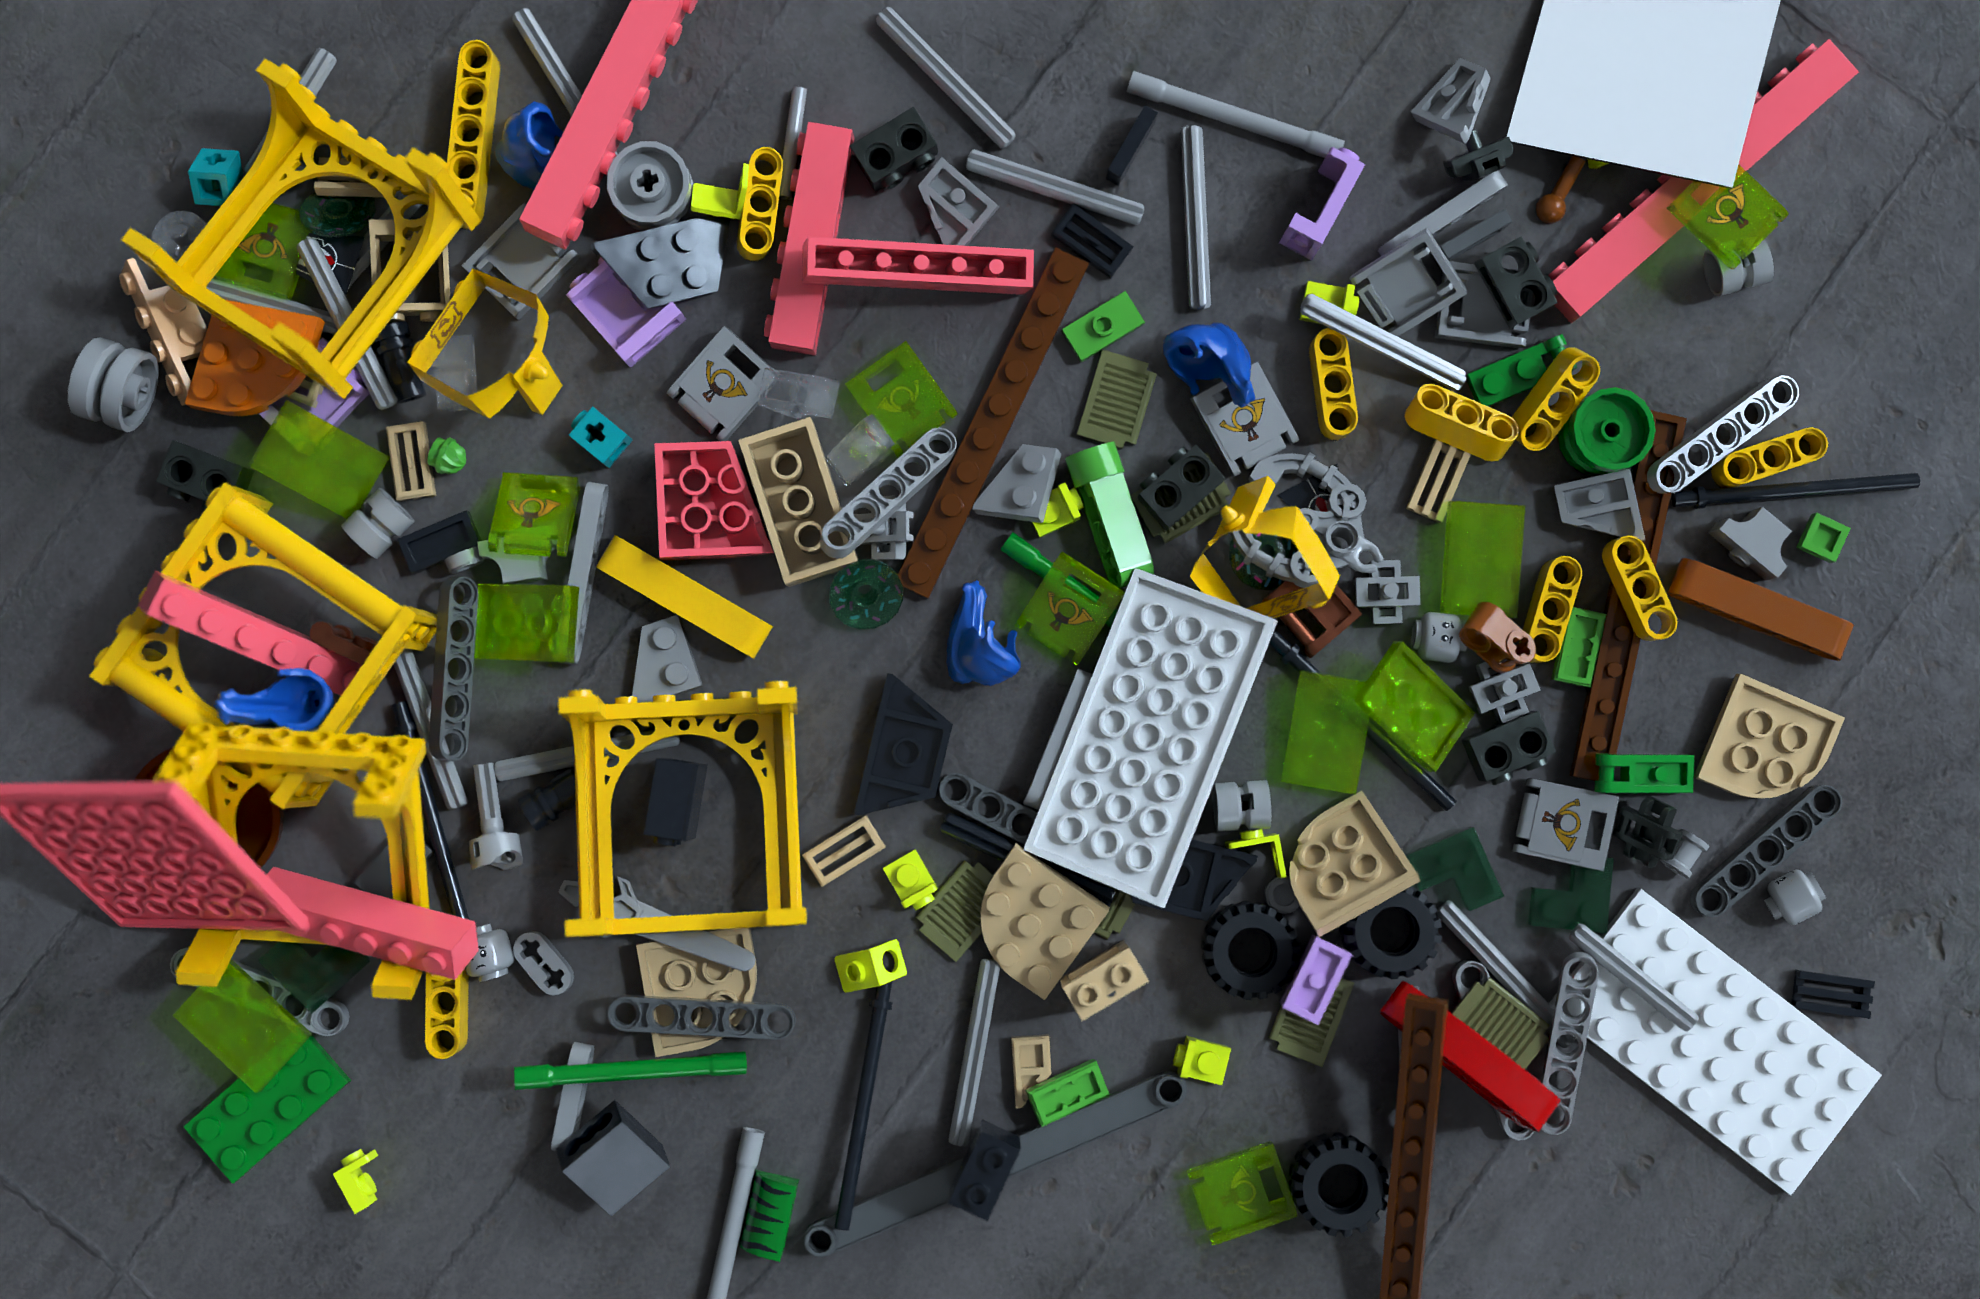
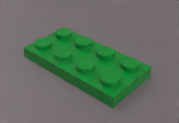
[184,1026,351,1184]

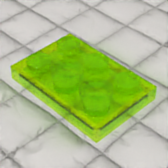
[248,399,390,519]
[1440,501,1525,618]
[474,584,579,663]
[1354,641,1475,772]
[1281,670,1376,795]
[173,959,312,1093]

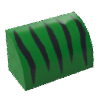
[739,1170,800,1262]

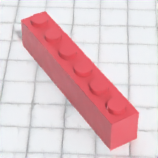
[764,122,854,356]
[802,237,1034,295]
[138,570,362,696]
[267,867,479,980]

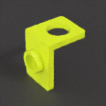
[691,163,749,220]
[1225,829,1286,878]
[834,939,907,993]

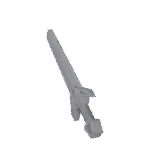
[558,876,756,971]

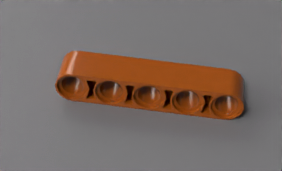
[1667,558,1854,661]

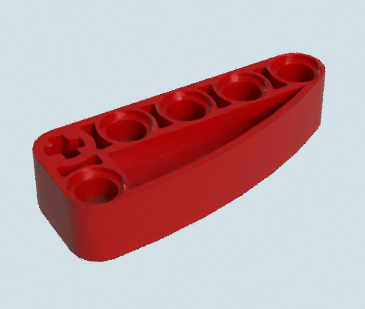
[1379,981,1561,1132]

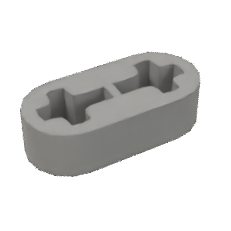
[513,931,574,996]

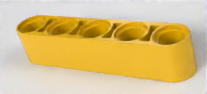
[447,40,500,229]
[596,535,773,659]

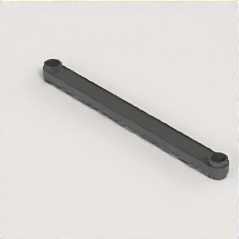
[804,1071,1187,1257]

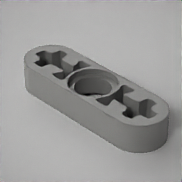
[551,1042,594,1151]

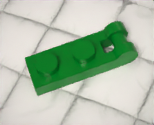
[1466,334,1578,407]
[1594,753,1694,793]

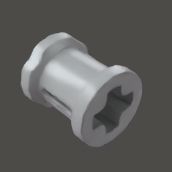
[1660,829,1710,879]

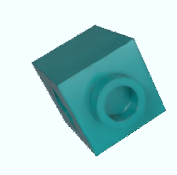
[188,148,244,206]
[569,406,633,468]

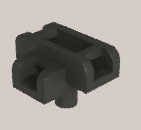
[1443,129,1513,181]
[1612,797,1683,868]

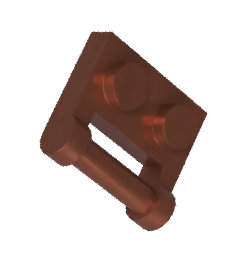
[1261,581,1362,658]
[310,621,378,665]

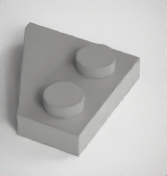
[918,157,999,246]
[1554,469,1646,541]

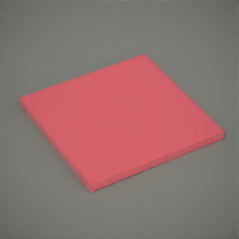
[0,781,308,931]

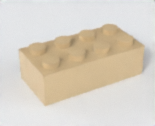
[738,417,859,587]

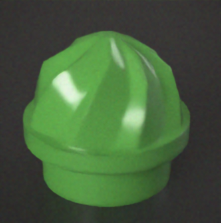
[427,437,466,474]

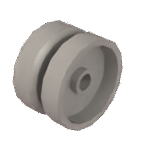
[607,141,694,231]
[68,337,159,432]

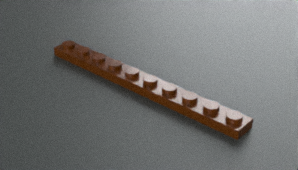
[894,247,1089,599]
[1570,410,1687,781]
[1379,993,1448,1299]

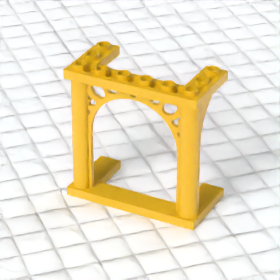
[121,59,481,399]
[90,483,437,809]
[558,681,807,937]
[152,722,430,1000]

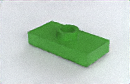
[1062,291,1145,363]
[1551,607,1606,688]
[1025,1059,1110,1127]

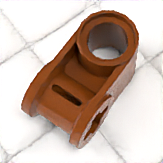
[1459,602,1536,673]

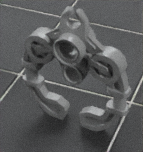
[1230,452,1384,588]

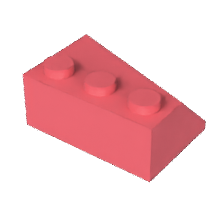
[654,441,774,561]

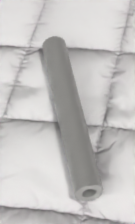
[779,87,807,200]

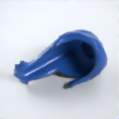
[495,101,563,189]
[1163,323,1255,408]
[947,580,1021,686]
[214,668,336,731]

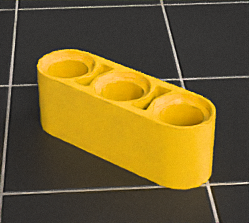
[737,147,783,261]
[1309,328,1358,440]
[1512,347,1600,451]
[1405,384,1519,462]
[1711,427,1828,488]
[1602,535,1678,641]
[1519,556,1582,663]
[425,968,469,1059]

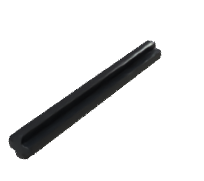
[940,813,1115,907]

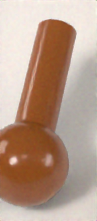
[1536,156,1586,224]

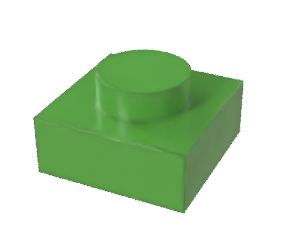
[1796,512,1851,563]

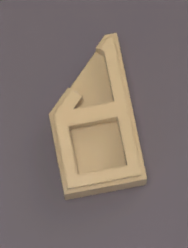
[1011,1034,1051,1109]

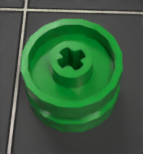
[1558,387,1656,476]

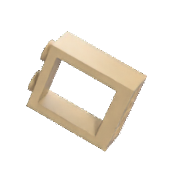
[369,220,451,322]
[1060,940,1149,1021]

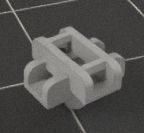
[854,495,913,561]
[1354,560,1421,625]
[1468,659,1540,724]

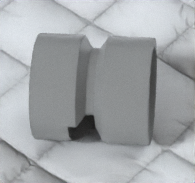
[1703,236,1774,297]
[341,488,415,559]
[1212,780,1271,831]

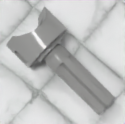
[468,763,523,870]

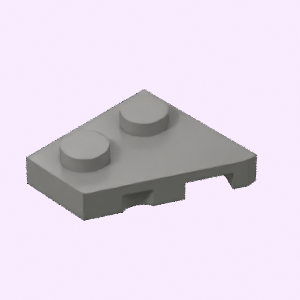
[1411,58,1491,144]
[972,444,1061,523]
[632,615,703,703]

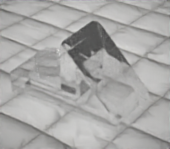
[430,334,477,412]
[757,368,840,420]
[825,414,895,487]

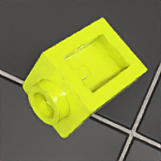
[1299,281,1359,324]
[1032,482,1084,538]
[883,849,938,911]
[1173,1036,1231,1085]
[333,1149,378,1214]

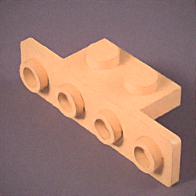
[119,258,207,406]

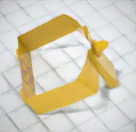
[408,268,563,419]
[1190,476,1340,619]

